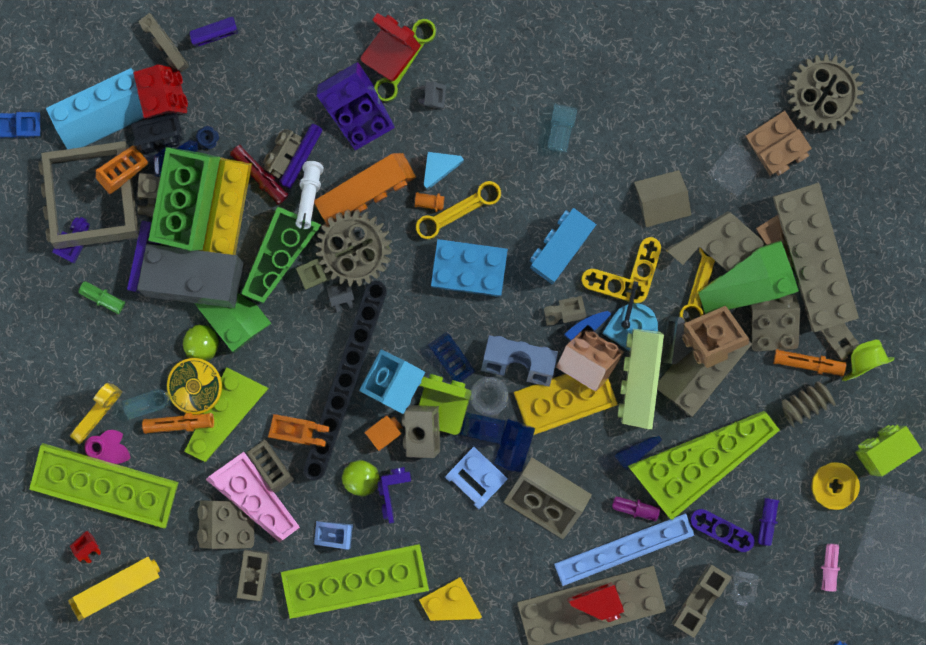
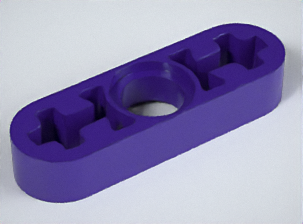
[690,509,754,552]

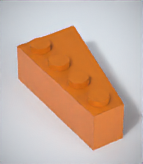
[314,153,416,225]

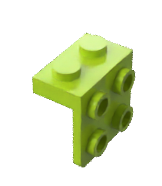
[419,374,472,435]

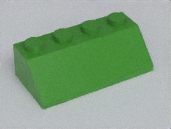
[149,147,220,251]

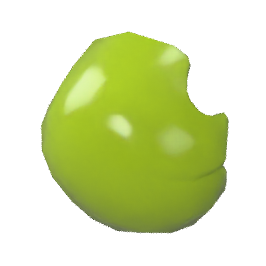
[183,325,219,361]
[342,460,380,496]

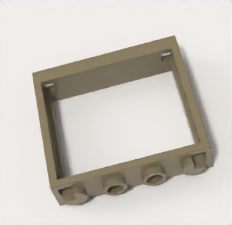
[39,141,139,249]

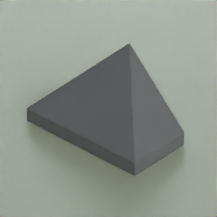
[661,316,694,364]

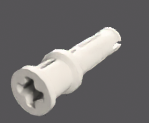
[296,161,324,229]

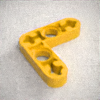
[581,237,661,303]
[70,383,123,444]

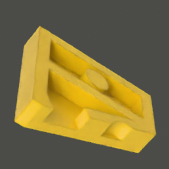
[419,577,482,621]

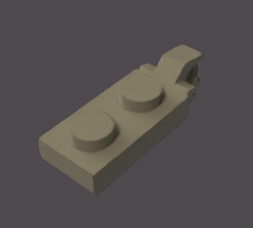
[139,13,189,72]

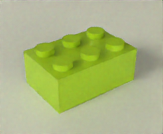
[855,425,922,477]

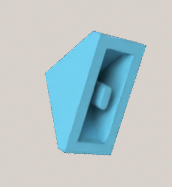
[424,152,464,190]

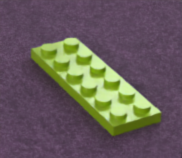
[29,443,179,528]
[281,544,429,619]

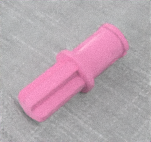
[821,543,840,592]

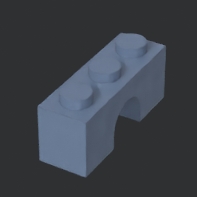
[481,335,558,387]

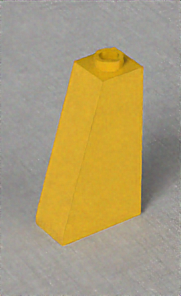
[68,556,160,621]

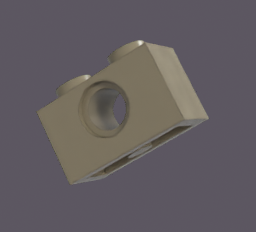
[402,405,440,458]

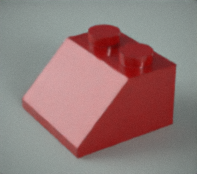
[567,582,624,622]

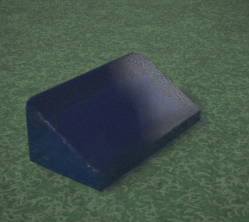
[494,419,535,472]

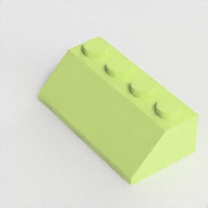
[618,328,664,429]

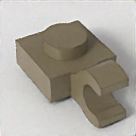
[544,296,587,325]

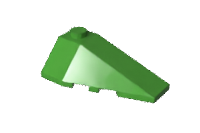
[698,241,799,314]
[194,293,271,353]

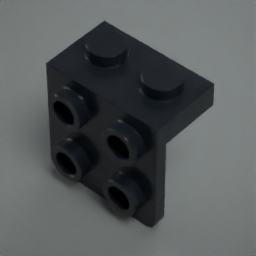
[131,113,184,154]

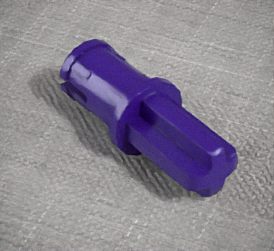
[758,498,779,546]

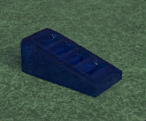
[428,332,476,382]
[614,436,662,470]

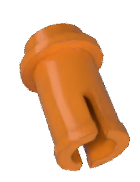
[415,192,445,212]

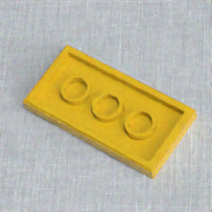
[513,374,618,437]

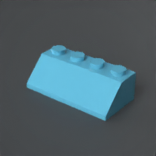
[46,68,145,149]

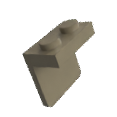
[749,294,800,351]
[197,500,254,549]

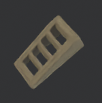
[246,440,294,493]

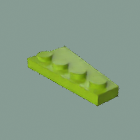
[184,367,269,462]

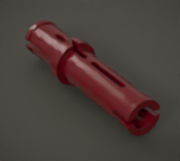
[230,145,289,205]

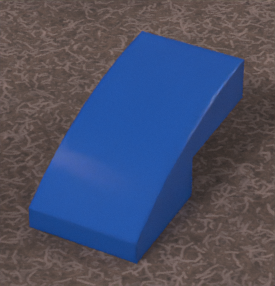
[0,112,40,138]
[564,311,611,341]

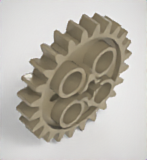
[787,54,864,131]
[315,209,393,286]

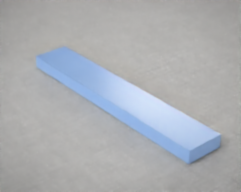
[554,513,694,586]

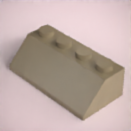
[657,341,752,417]

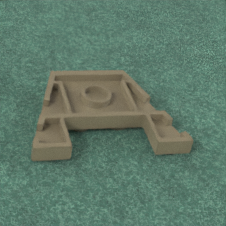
[666,211,765,310]

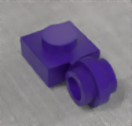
[52,217,90,263]

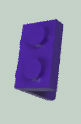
[378,467,412,524]

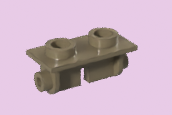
[263,129,302,178]

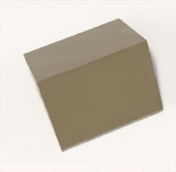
[634,170,691,227]

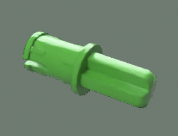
[79,281,125,314]

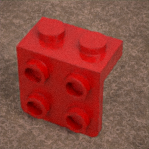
[361,13,421,82]
[133,65,188,118]

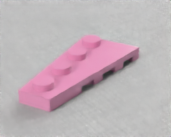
[206,452,300,543]

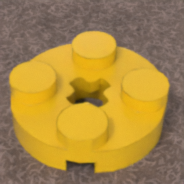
[811,462,860,510]

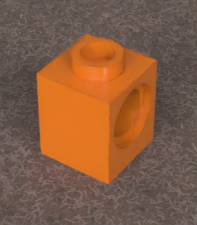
[365,415,402,451]

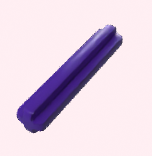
[280,124,322,188]

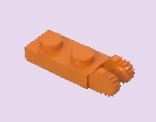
[268,414,329,447]

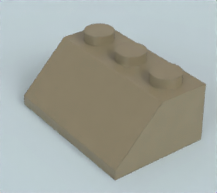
[504,458,592,539]

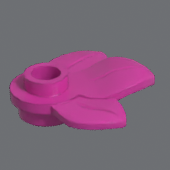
[84,430,131,464]

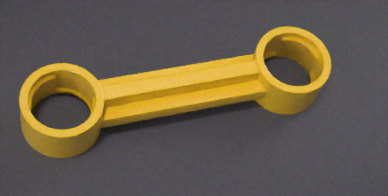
[416,181,501,240]
[679,247,715,323]

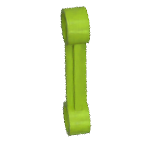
[374,19,436,103]

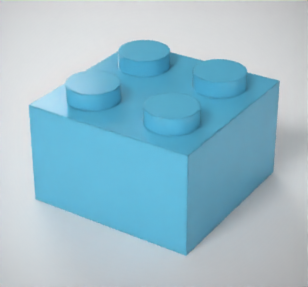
[359,349,425,414]

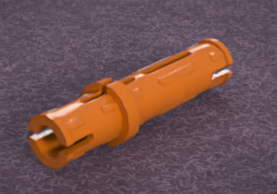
[773,349,846,377]
[142,413,214,434]

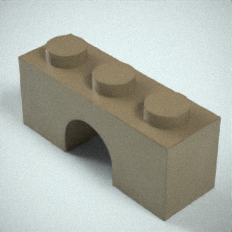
[672,563,732,638]

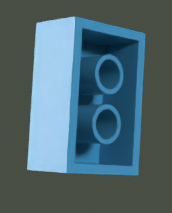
[530,208,597,285]
[431,239,508,297]

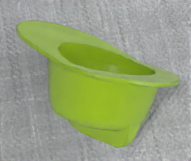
[842,339,894,381]

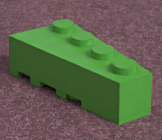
[241,207,321,303]

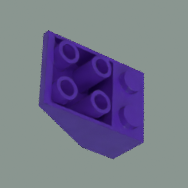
[317,62,395,151]

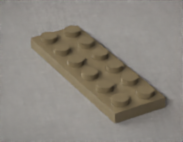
[773,183,859,332]
[517,565,666,645]

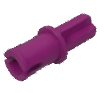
[612,497,660,522]

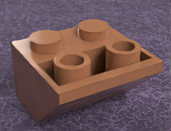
[556,328,624,391]

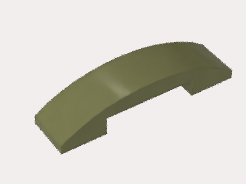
[296,230,390,290]

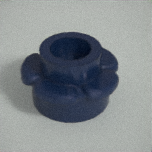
[196,126,219,149]

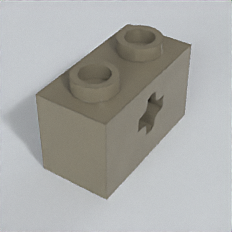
[237,549,270,601]

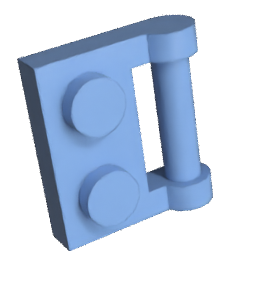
[445,447,508,509]

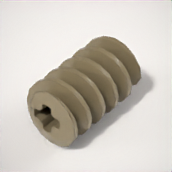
[782,381,836,428]

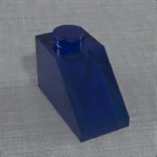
[458,412,505,444]

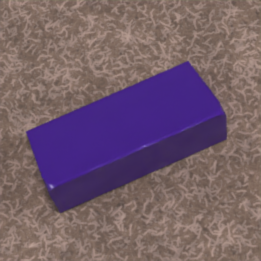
[190,17,238,48]

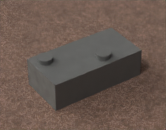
[137,244,244,308]

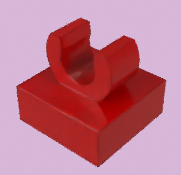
[70,531,101,563]

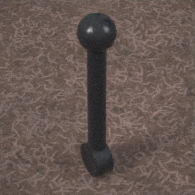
[621,281,639,329]

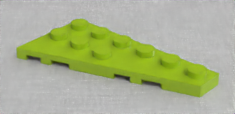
[628,411,780,520]

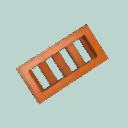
[96,145,148,194]

